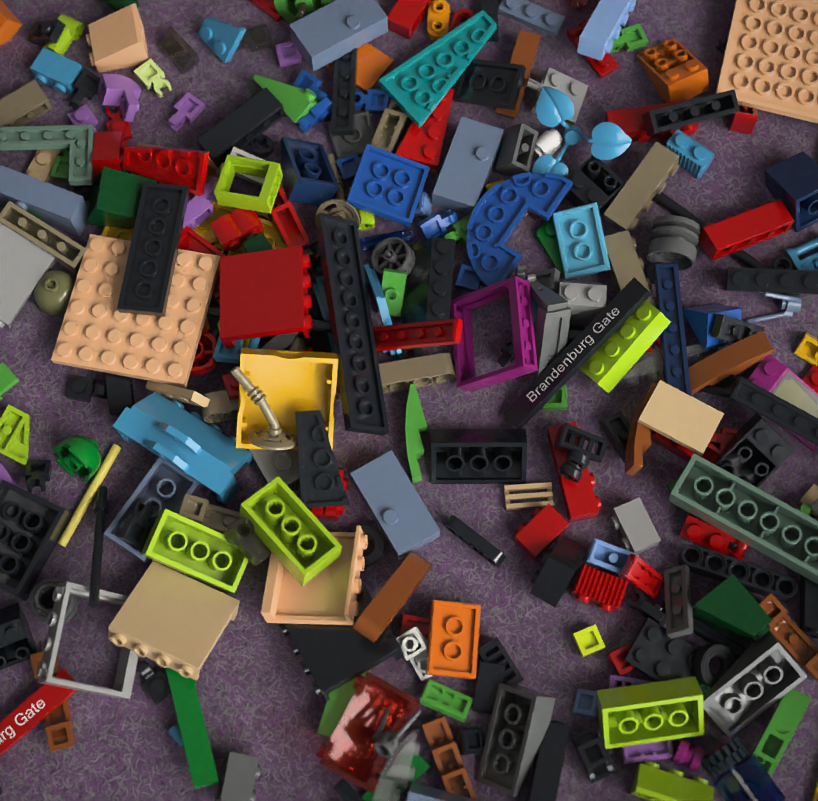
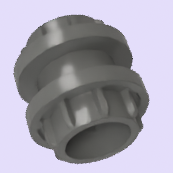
[30,578,78,624]

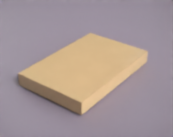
[637,380,724,456]

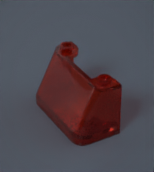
[316,672,421,793]

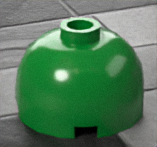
[53,435,102,482]

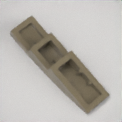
[371,99,410,153]

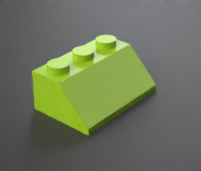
[630,761,714,801]

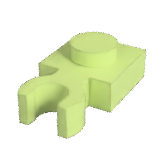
[134,58,172,98]

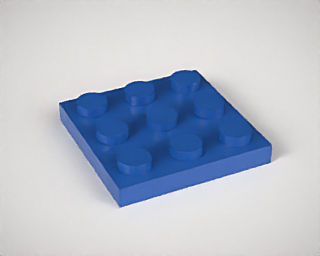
[346,144,430,227]

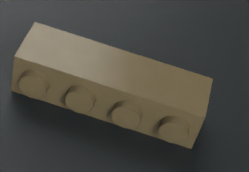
[0,79,53,127]
[604,141,680,232]
[0,201,87,275]
[604,230,657,308]

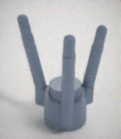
[745,292,802,323]

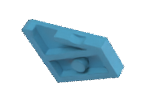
[197,16,246,63]

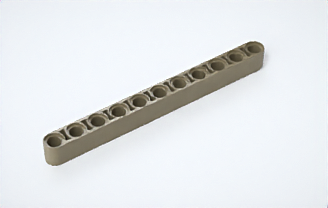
[201,353,456,423]

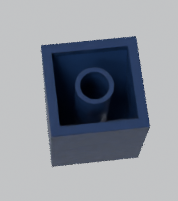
[765,151,818,233]

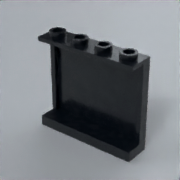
[278,577,405,701]

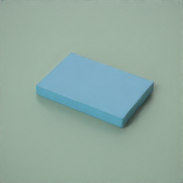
[552,202,611,280]

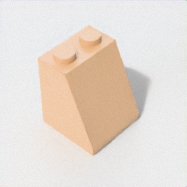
[86,3,149,73]

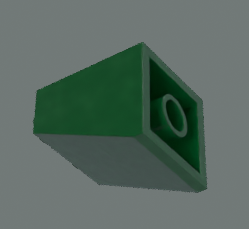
[86,167,157,229]
[692,574,773,644]

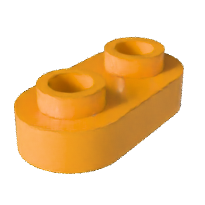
[427,0,450,41]

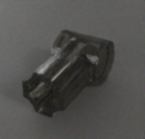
[224,518,271,567]

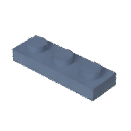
[498,0,566,38]

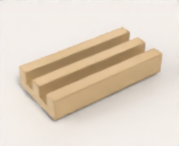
[504,482,554,510]

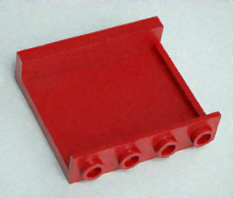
[220,245,312,349]

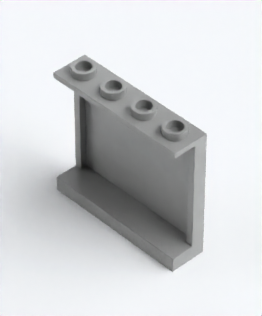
[0,223,56,329]

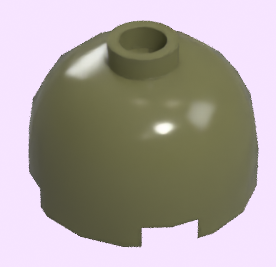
[33,270,76,316]

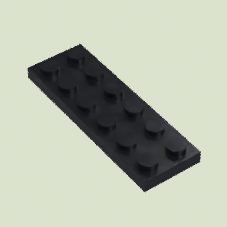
[117,182,190,317]

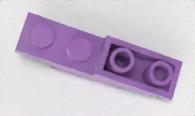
[182,177,218,231]

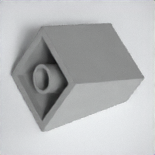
[557,280,607,326]

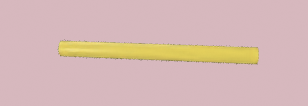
[57,444,121,547]

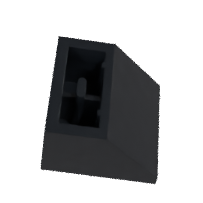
[565,155,626,215]
[0,602,38,670]

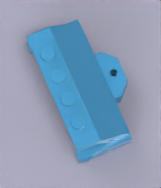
[113,392,254,505]

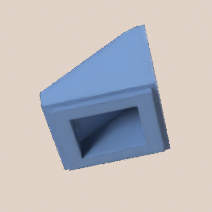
[414,192,432,218]
[572,688,598,719]

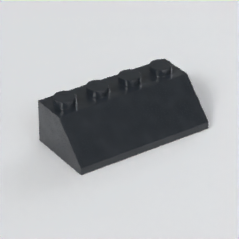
[402,237,455,324]
[431,429,527,484]

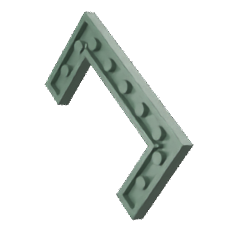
[0,124,94,186]

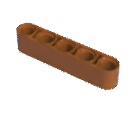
[353,551,432,643]

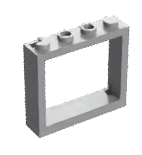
[36,582,138,699]

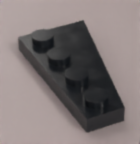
[295,410,350,508]

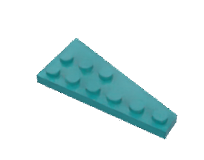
[379,10,497,129]

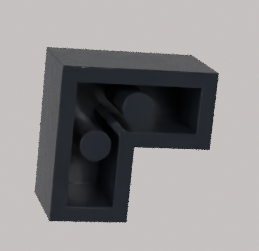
[530,535,588,607]

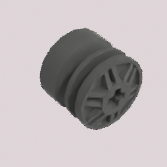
[647,215,701,271]

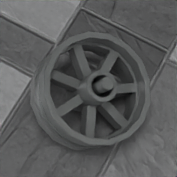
[371,237,416,277]

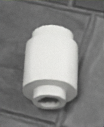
[533,129,563,159]

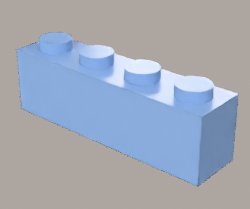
[577,0,636,61]

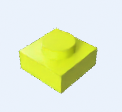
[572,624,605,658]

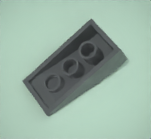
[703,630,808,739]
[477,683,556,796]

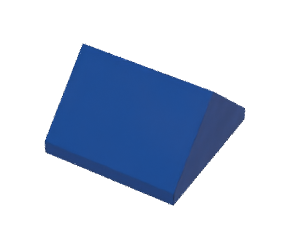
[683,303,742,349]

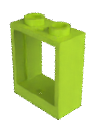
[213,155,283,214]

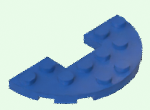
[466,172,573,287]

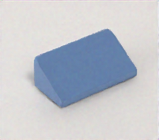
[583,538,639,574]

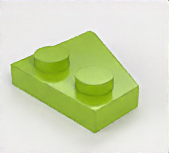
[0,404,31,467]

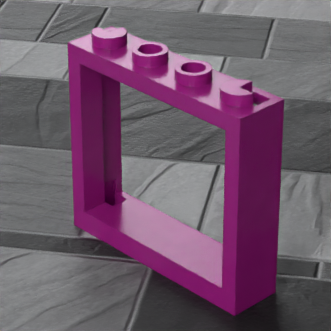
[450,276,538,392]

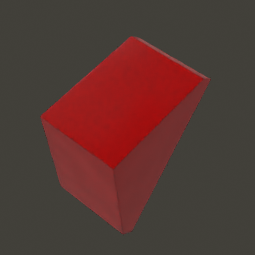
[729,105,758,134]

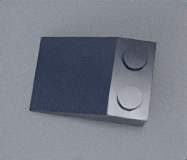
[281,137,339,207]

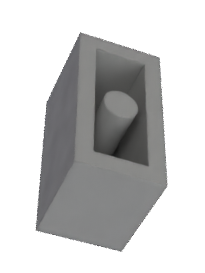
[610,497,661,554]

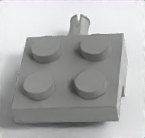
[525,67,588,125]

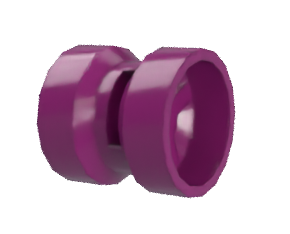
[672,738,705,772]

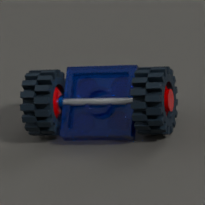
[700,736,786,801]

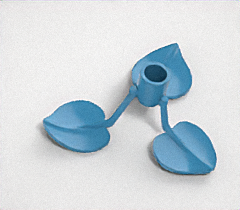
[532,86,632,178]

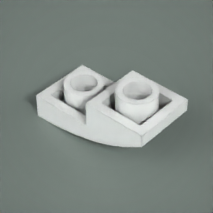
[396,627,433,681]

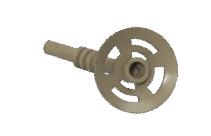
[316,154,360,229]
[230,366,297,450]

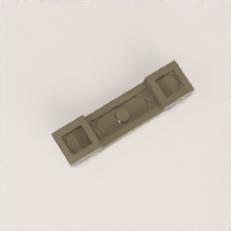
[179,494,263,543]

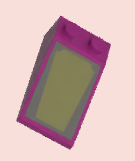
[747,354,818,451]

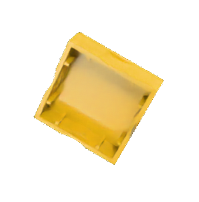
[236,348,338,451]

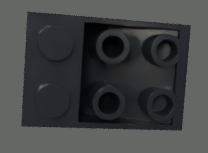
[713,413,795,488]

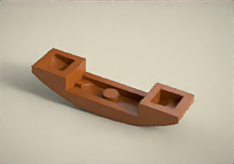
[759,593,818,682]
[30,651,75,752]

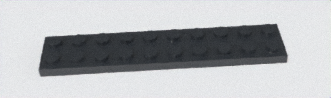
[315,213,389,436]

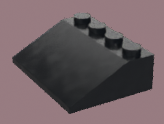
[0,480,72,601]

